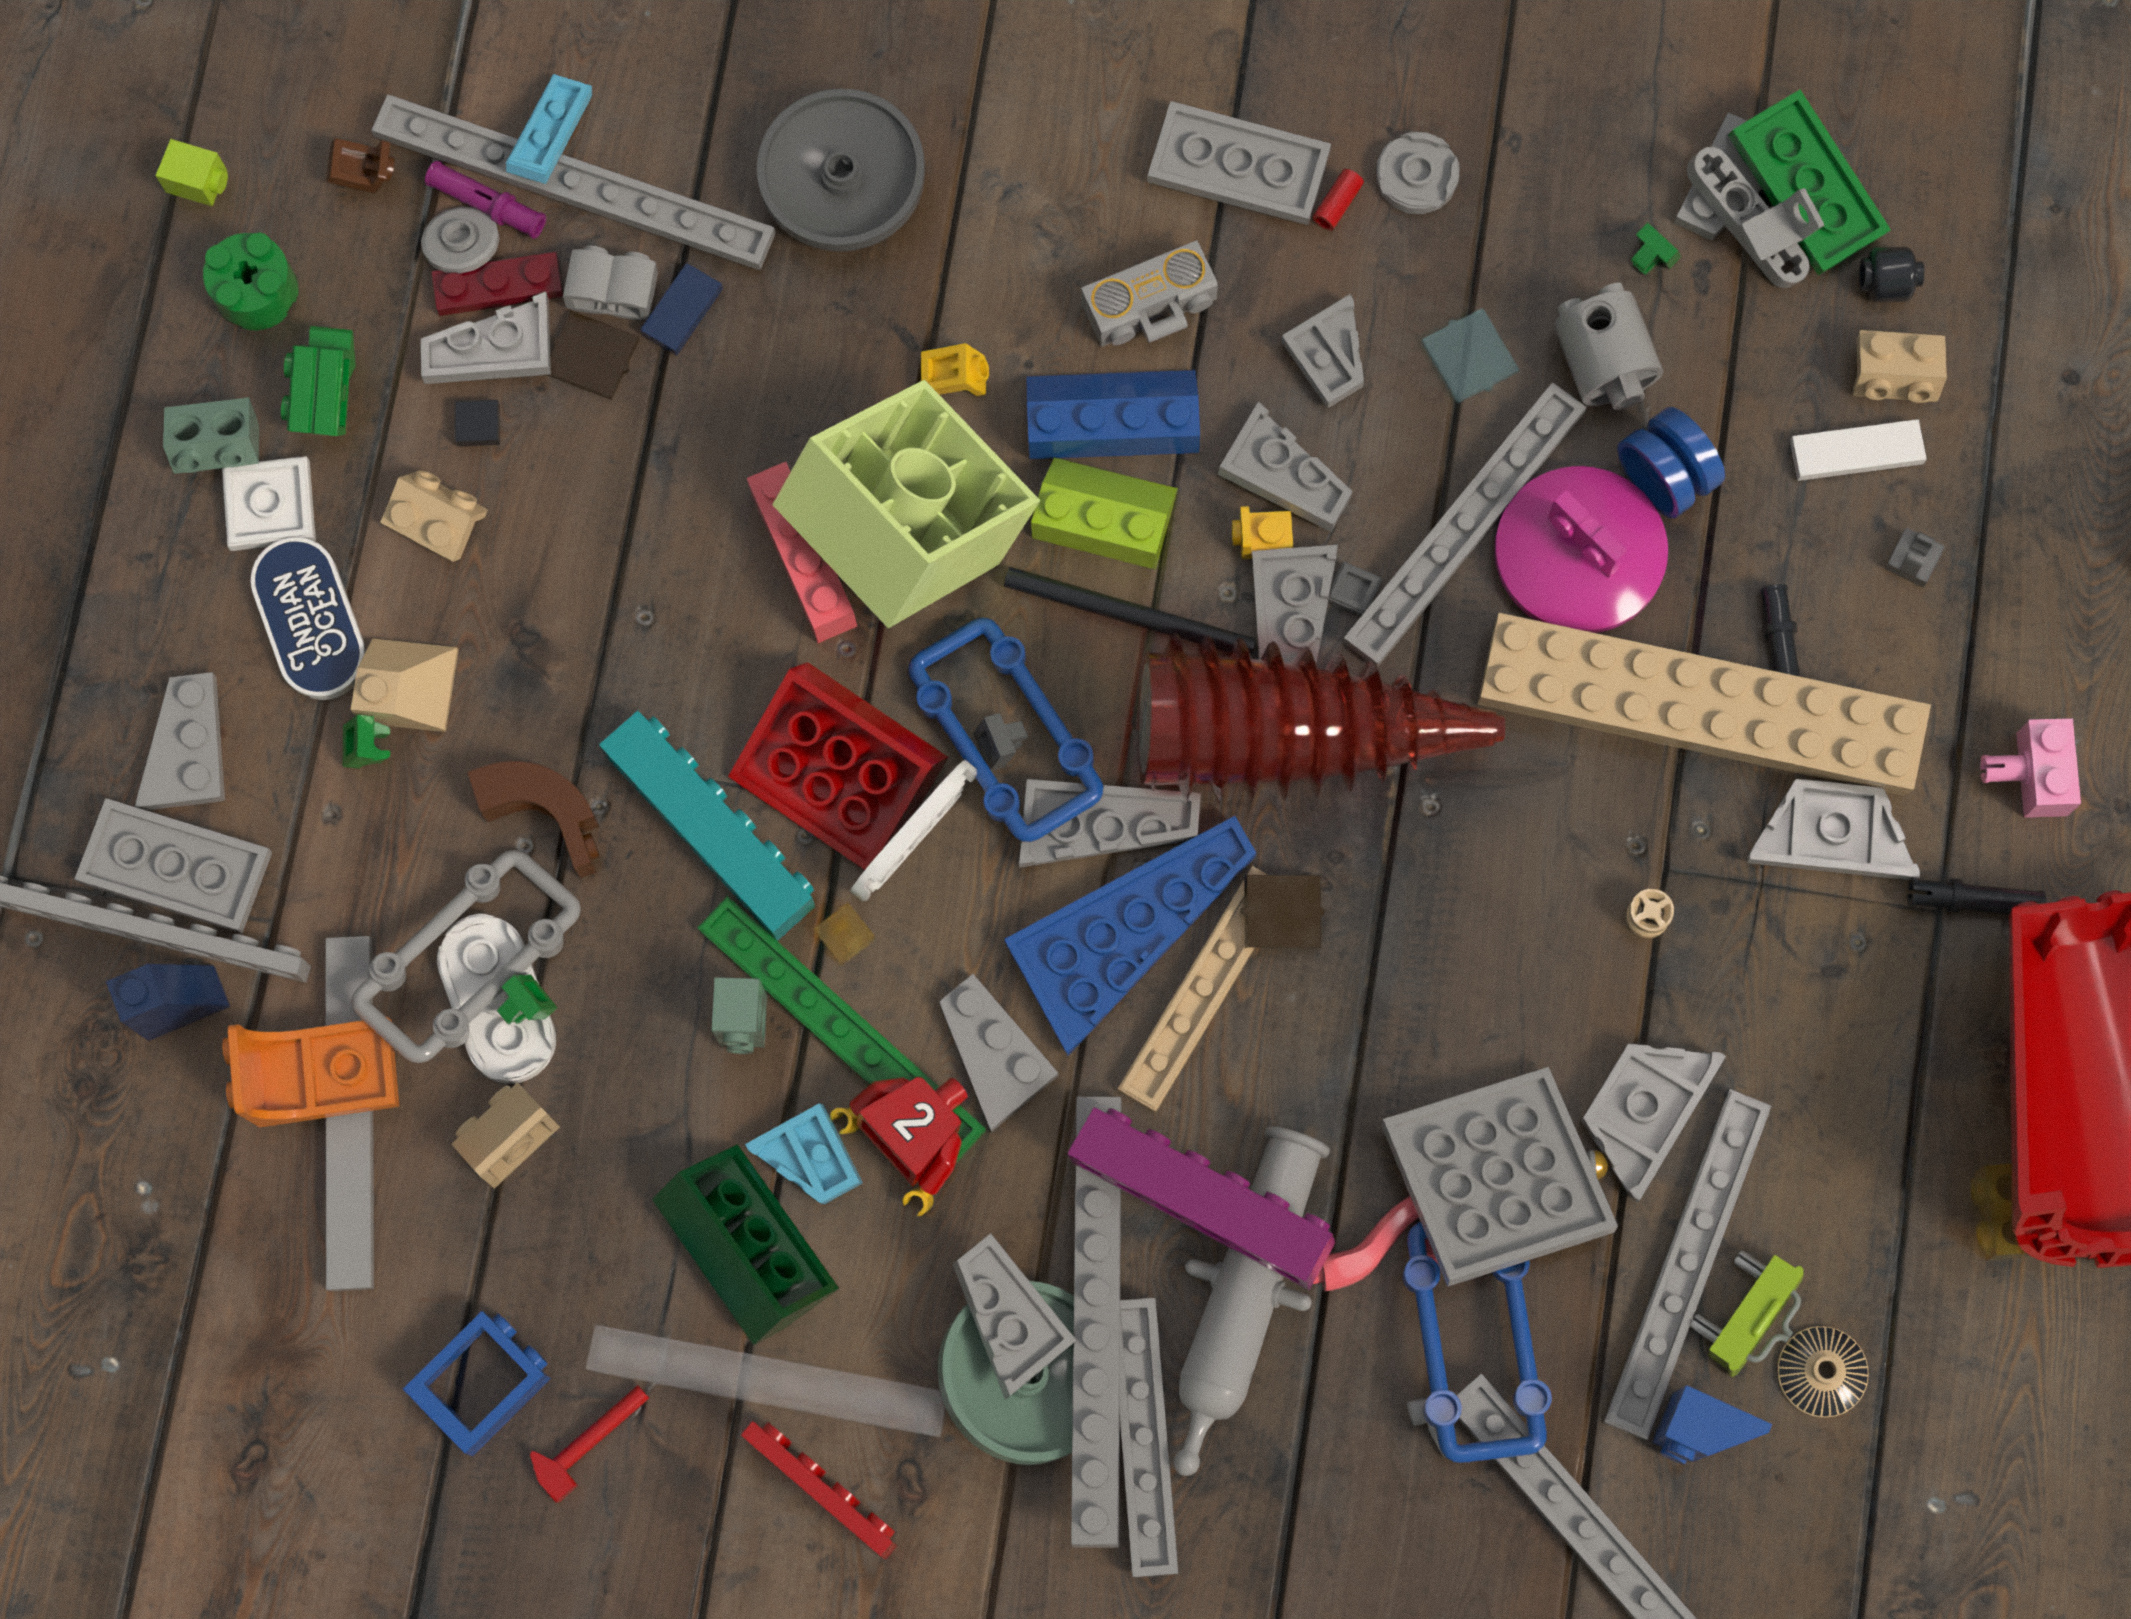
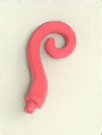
[1313,1196,1440,1291]

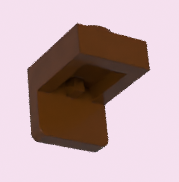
[326,138,395,194]

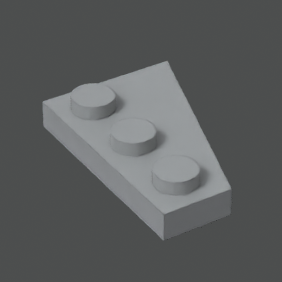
[1674,113,1762,241]
[421,292,551,384]
[135,672,225,810]
[939,974,1059,1133]

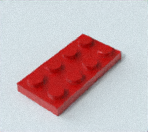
[741,1421,898,1560]

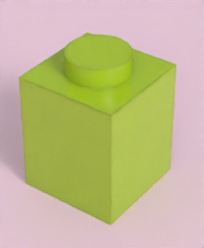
[156,139,228,206]

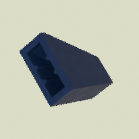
[106,964,231,1041]

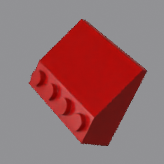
[728,662,949,870]

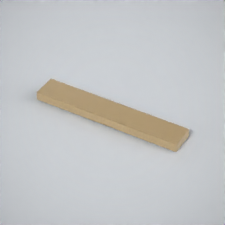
[1117,866,1267,1114]

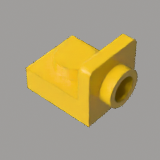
[921,343,989,396]
[1232,506,1293,559]

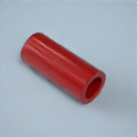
[1312,169,1364,231]

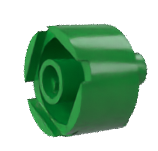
[203,232,299,331]

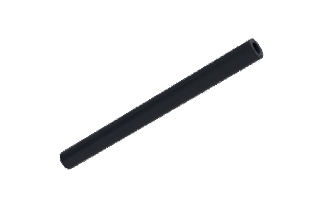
[1004,566,1257,659]

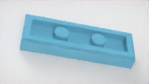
[506,74,592,184]

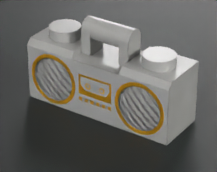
[1081,240,1218,347]

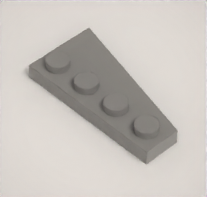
[1019,779,1201,868]

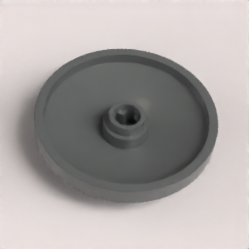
[757,89,925,251]

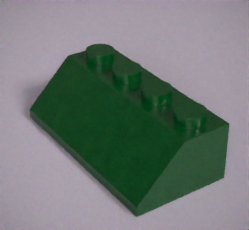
[652,1144,839,1345]

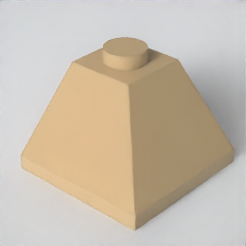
[351,639,459,732]

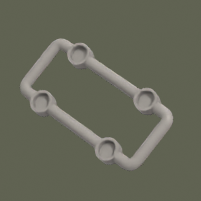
[351,849,581,1063]

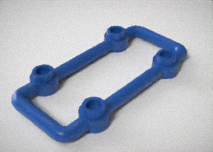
[908,618,1104,842]
[1402,1222,1552,1463]

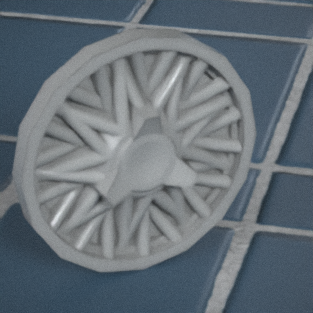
[421,206,500,274]

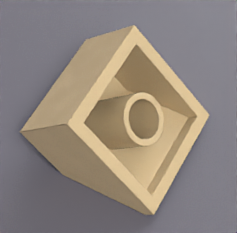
[452,1082,560,1189]

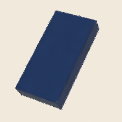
[640,263,723,356]

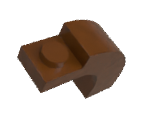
[467,761,600,878]

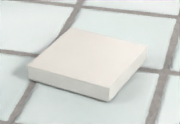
[222,456,316,551]

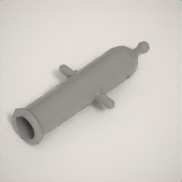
[1174,1126,1330,1476]

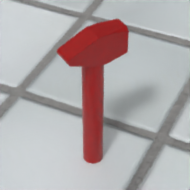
[530,1385,650,1503]

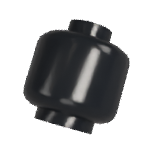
[1859,246,1924,303]

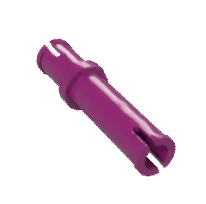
[425,161,547,239]

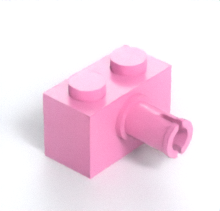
[1980,718,2081,818]

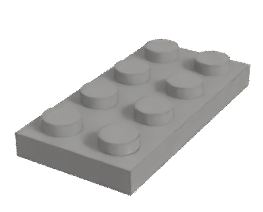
[1147,101,1331,225]
[75,798,272,933]

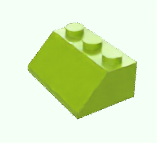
[1031,457,1178,570]

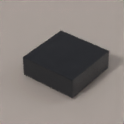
[455,400,500,446]

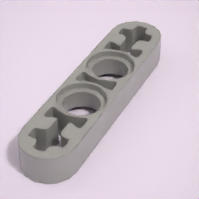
[1687,147,1809,288]

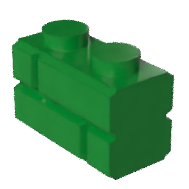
[281,345,352,436]

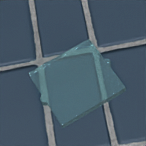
[1422,308,1519,403]

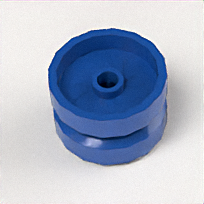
[1617,407,1725,518]

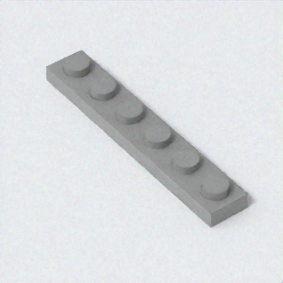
[1119,1298,1178,1578]

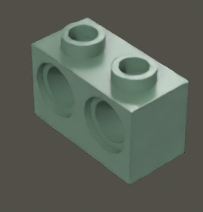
[163,397,259,474]
[711,977,767,1054]

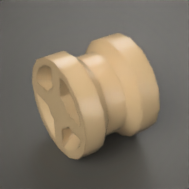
[1626,889,1674,939]

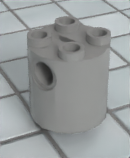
[1553,283,1664,410]

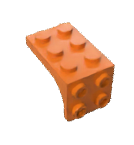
[222,1017,400,1128]

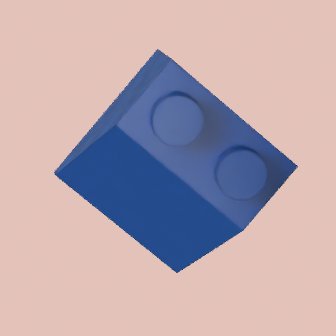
[1652,1385,1772,1465]

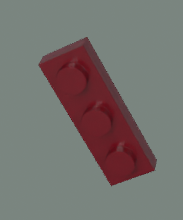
[432,252,564,316]

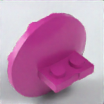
[1494,466,1668,633]

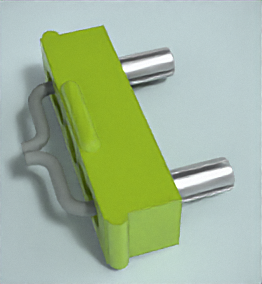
[1690,1250,1804,1377]

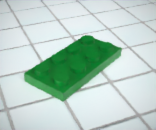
[1728,89,1891,276]

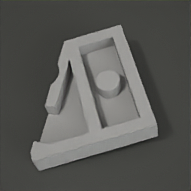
[1281,294,1364,409]

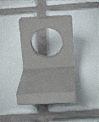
[1739,188,1824,262]

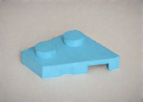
[745,1103,863,1204]

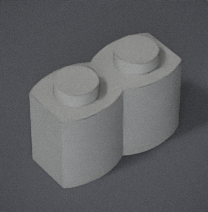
[563,246,658,320]

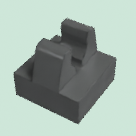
[1884,527,1945,588]
[973,713,1028,771]

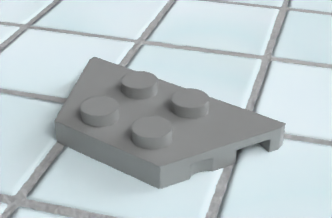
[1747,779,1920,880]
[1581,1044,1726,1203]

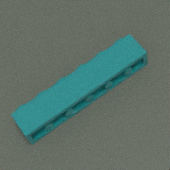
[599,711,816,941]

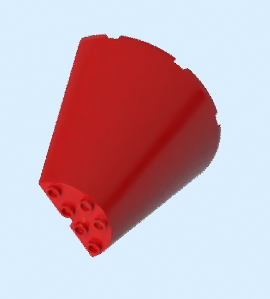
[2009,890,2131,1268]

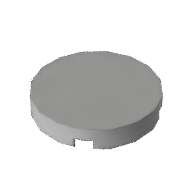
[1376,132,1459,214]

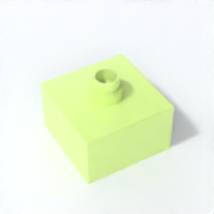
[772,379,1040,628]

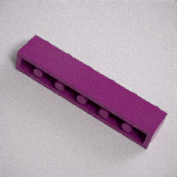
[1067,1107,1335,1290]

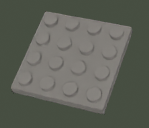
[1381,1067,1618,1287]

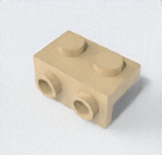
[1853,330,1947,403]
[380,470,488,562]

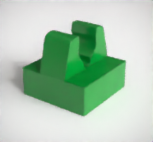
[1631,222,1681,275]
[343,715,390,769]
[497,974,558,1025]

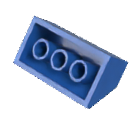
[1027,370,1200,459]

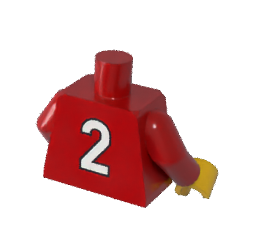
[830,1077,968,1216]

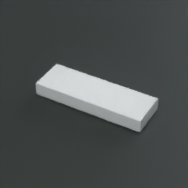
[1790,419,1927,481]

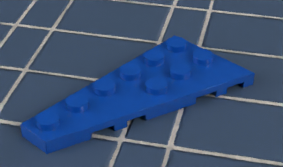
[1004,816,1256,1057]

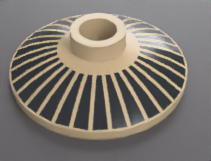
[1777,1326,1869,1418]

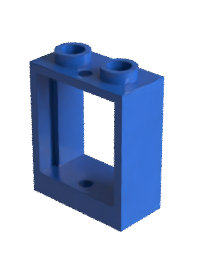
[403,1311,551,1457]

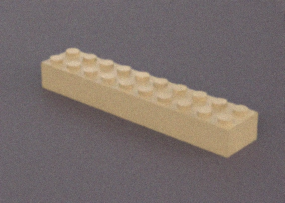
[1477,613,1931,796]

